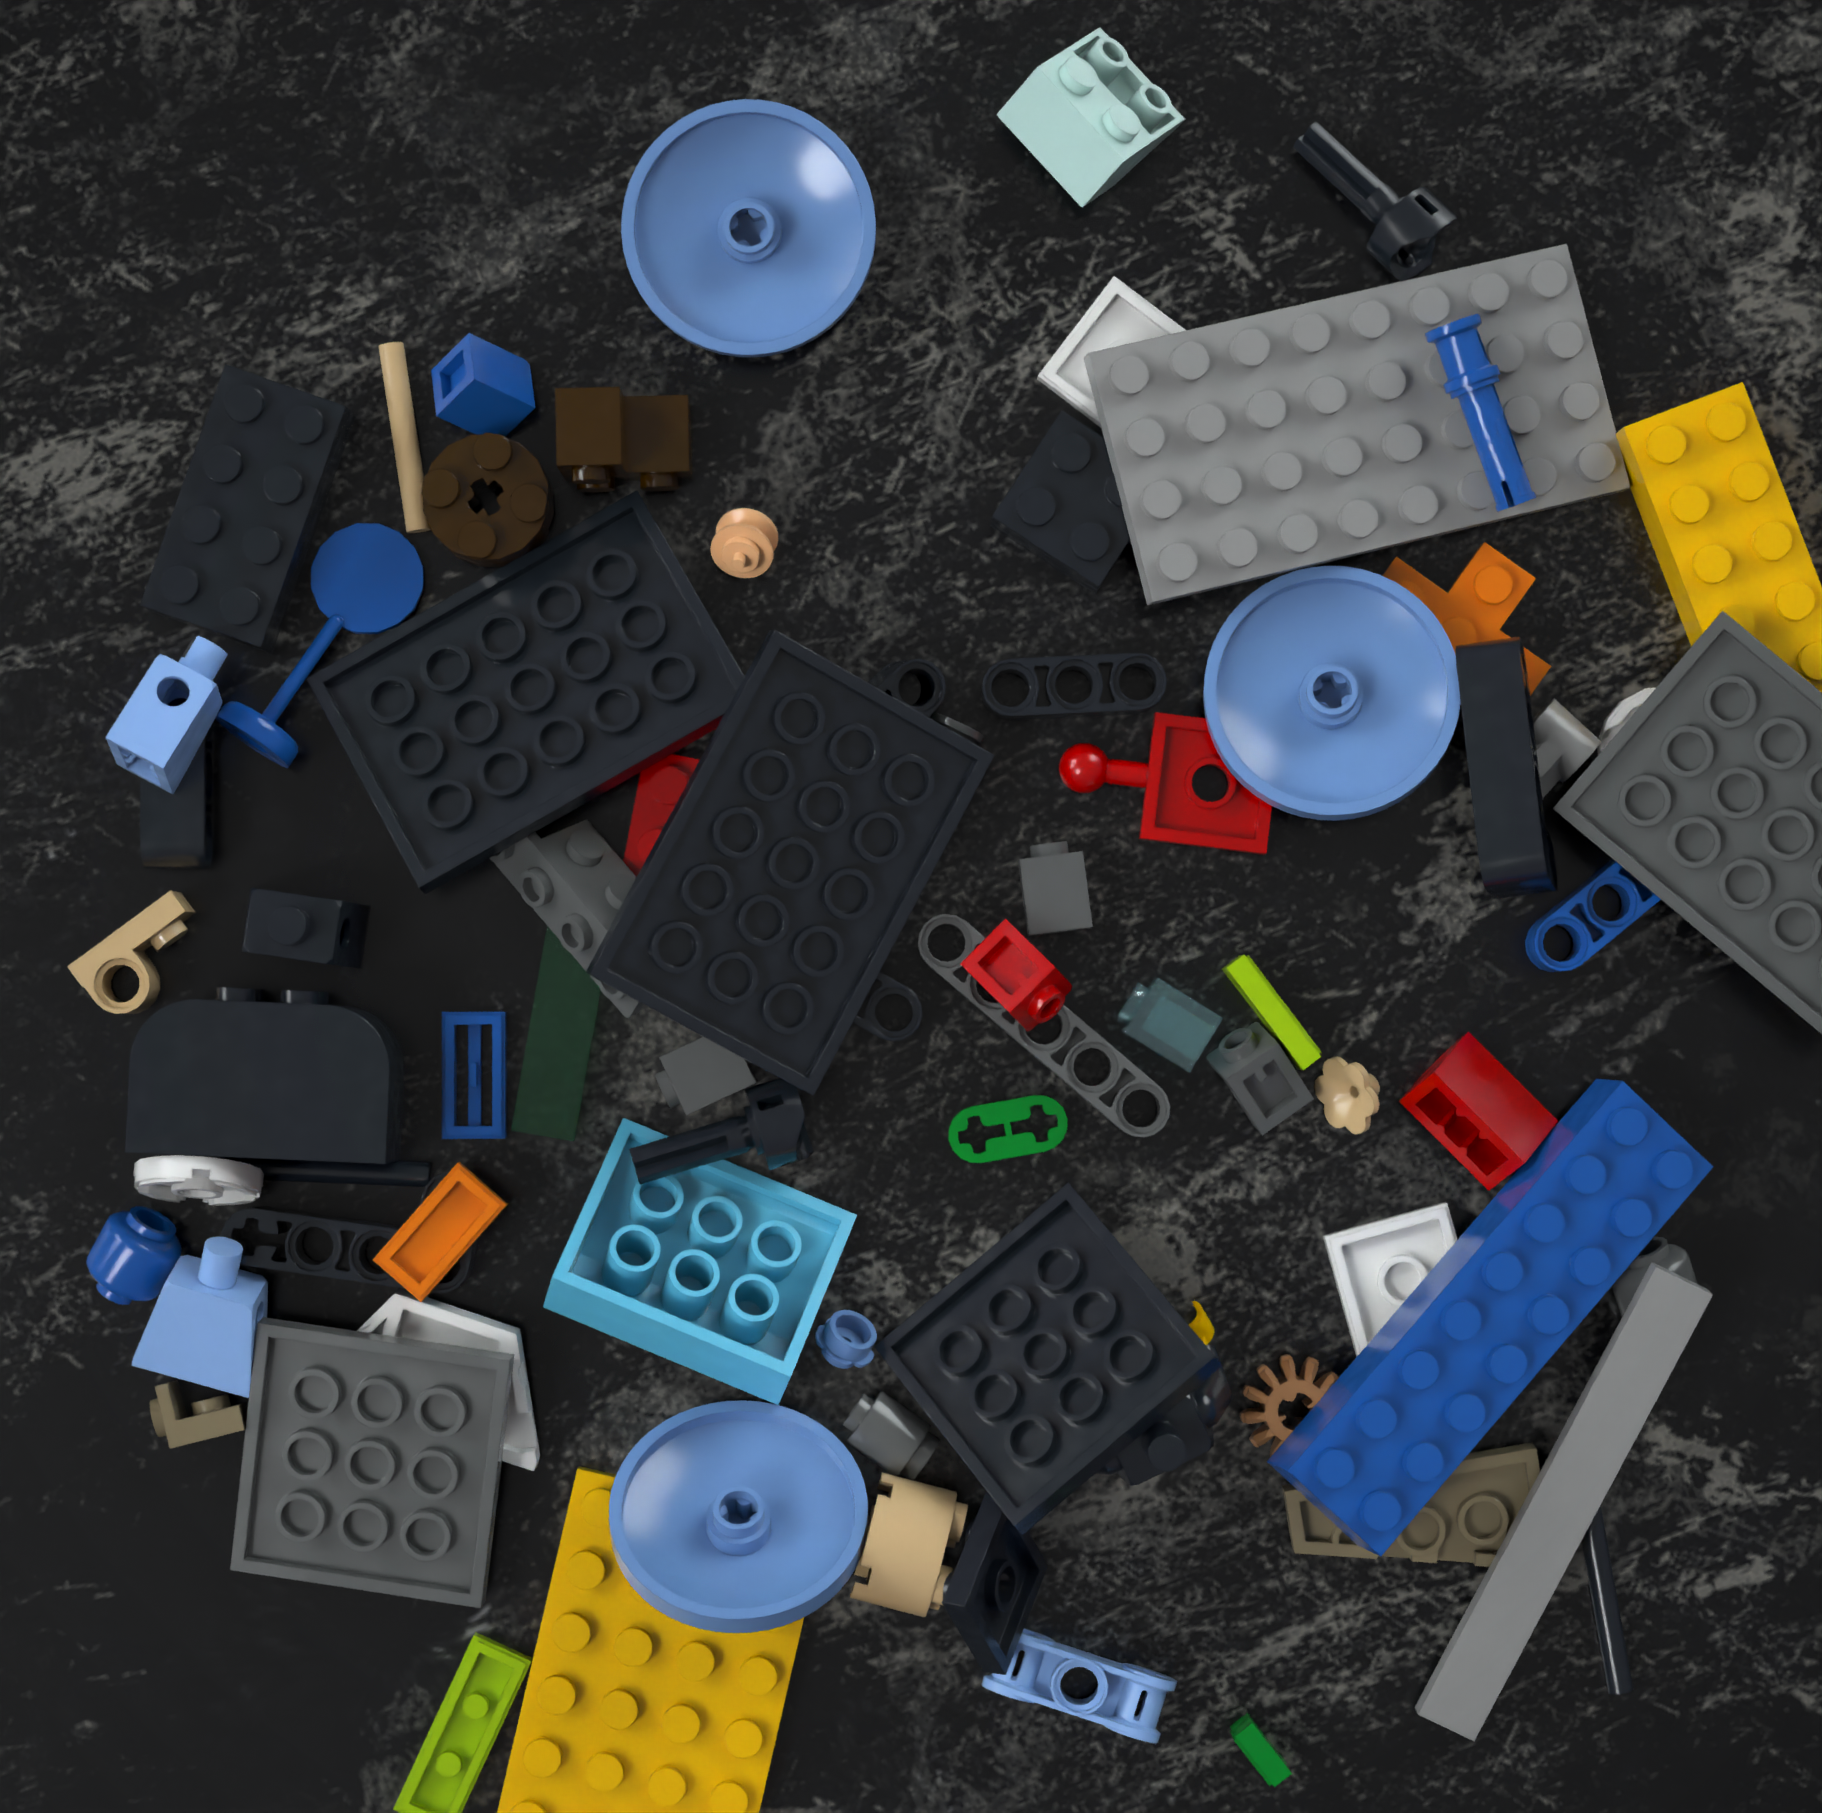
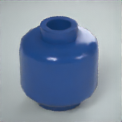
[86,1206,182,1305]

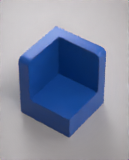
[431,333,535,437]

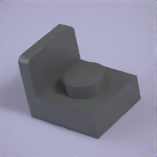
[1207,1022,1314,1136]

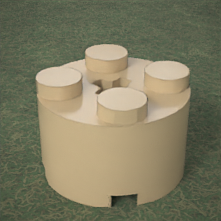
[850,1472,968,1617]

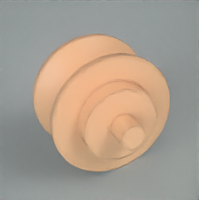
[710,508,778,578]

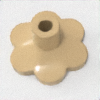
[1314,1056,1380,1134]

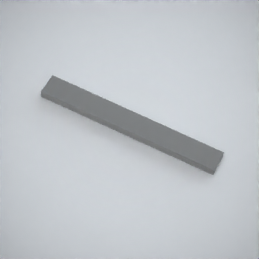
[1415,1262,1713,1741]

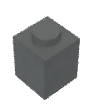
[1018,841,1093,937]
[655,1037,758,1115]

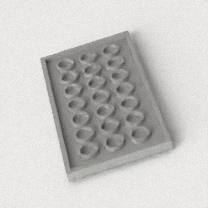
[1084,244,1631,605]

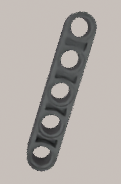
[918,914,1170,1137]

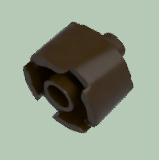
[421,432,554,568]

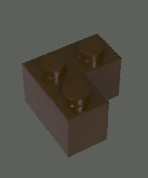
[555,387,692,492]

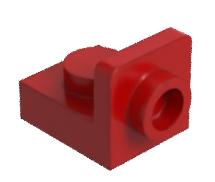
[960,918,1073,1031]

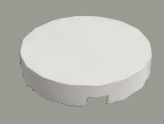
[133,1155,264,1206]

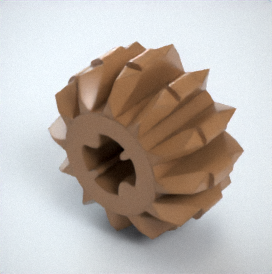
[1240,1354,1339,1457]

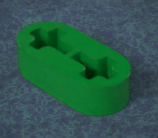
[948,1095,1068,1163]

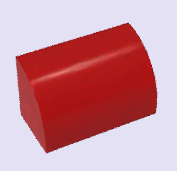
[1399,1031,1558,1191]

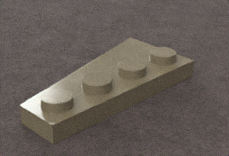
[1282,1443,1540,1567]

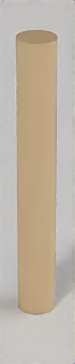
[378,342,431,533]

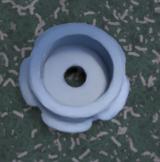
[815,1310,877,1369]

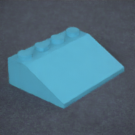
[543,1118,857,1405]

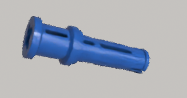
[1425,314,1536,512]

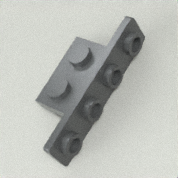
[489,819,643,1018]

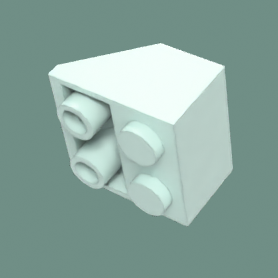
[997,27,1185,207]

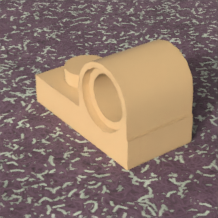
[67,890,196,1014]

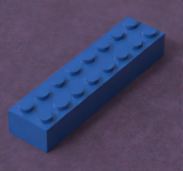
[1267,1079,1713,1556]

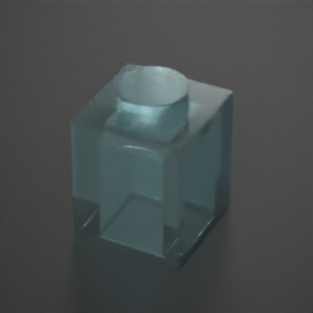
[1118,978,1223,1072]

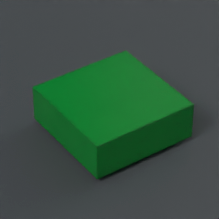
[1230,1713,1292,1788]

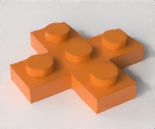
[1382,542,1551,696]

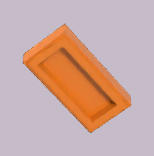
[373,1162,508,1302]

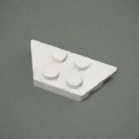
[357,1288,540,1471]

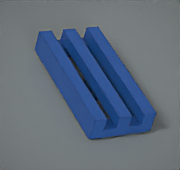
[442,1012,507,1139]

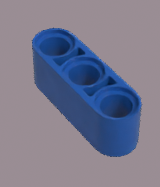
[1525,859,1661,972]

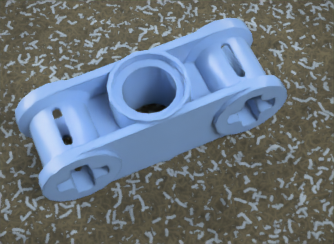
[981,1628,1177,1743]

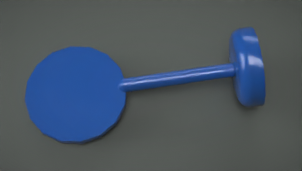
[215,523,424,768]

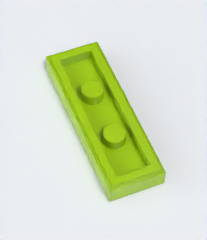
[393,1632,533,1813]

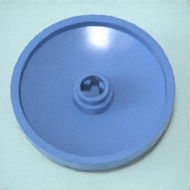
[621,99,876,357]
[1203,566,1461,821]
[609,1400,868,1633]

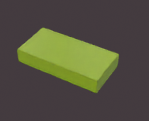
[1222,955,1322,1070]

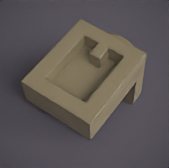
[150,1380,249,1449]

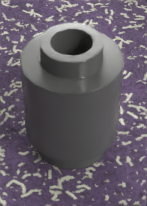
[842,1391,941,1480]

